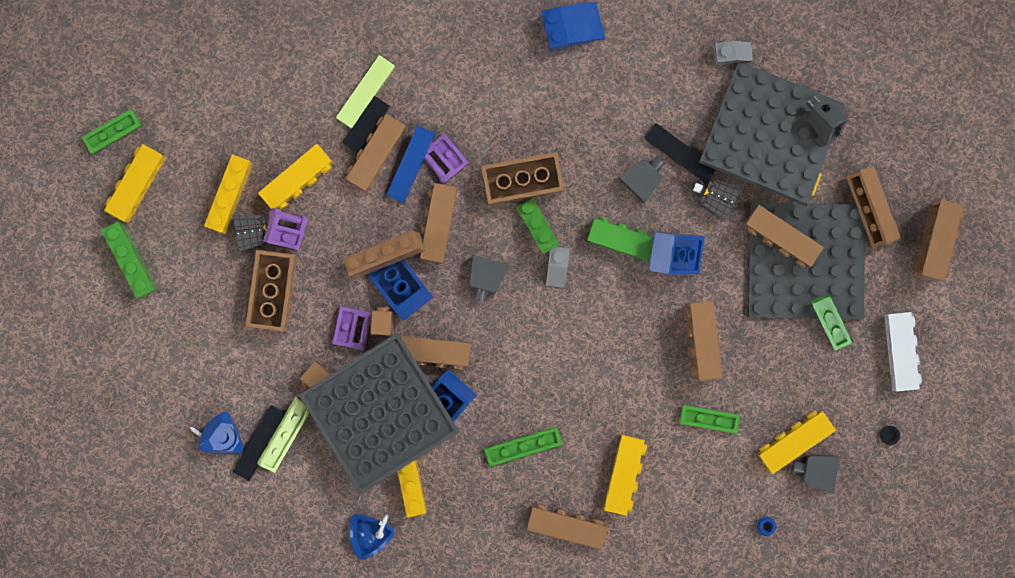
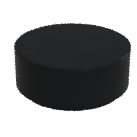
[880,426,900,445]

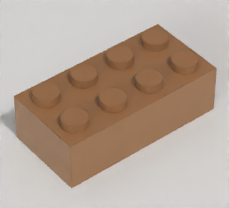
[481,152,564,206]
[913,200,965,282]
[246,250,297,332]
[683,301,723,381]

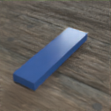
[386,125,436,203]

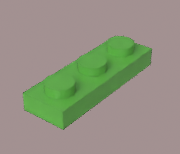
[82,109,142,155]
[516,198,559,254]
[811,293,853,351]
[679,405,740,434]

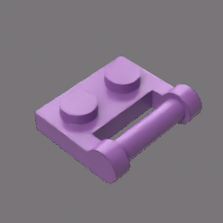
[424,134,469,185]
[263,208,307,250]
[332,306,372,351]

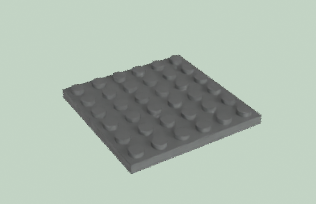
[699,62,845,206]
[748,202,865,319]
[299,333,460,495]

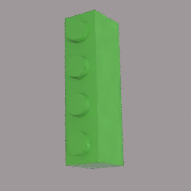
[587,217,654,262]
[101,221,158,299]

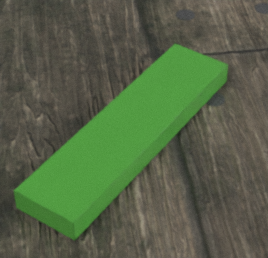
[484,427,563,467]

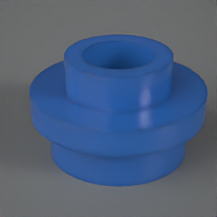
[757,516,776,536]

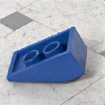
[541,1,605,52]
[649,232,705,274]
[367,260,433,321]
[432,370,477,422]

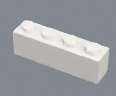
[884,312,922,391]

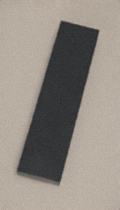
[644,123,715,184]
[233,405,286,481]

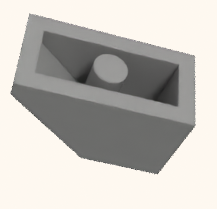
[713,41,753,66]
[546,247,570,288]

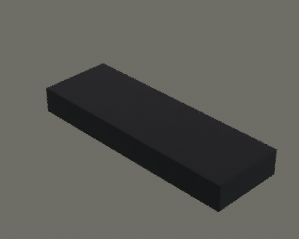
[342,96,390,153]

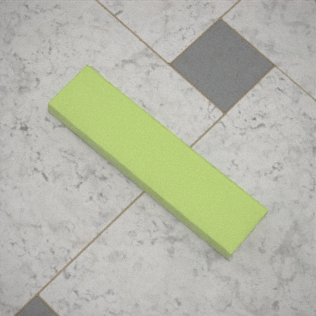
[336,55,395,129]
[257,397,310,473]

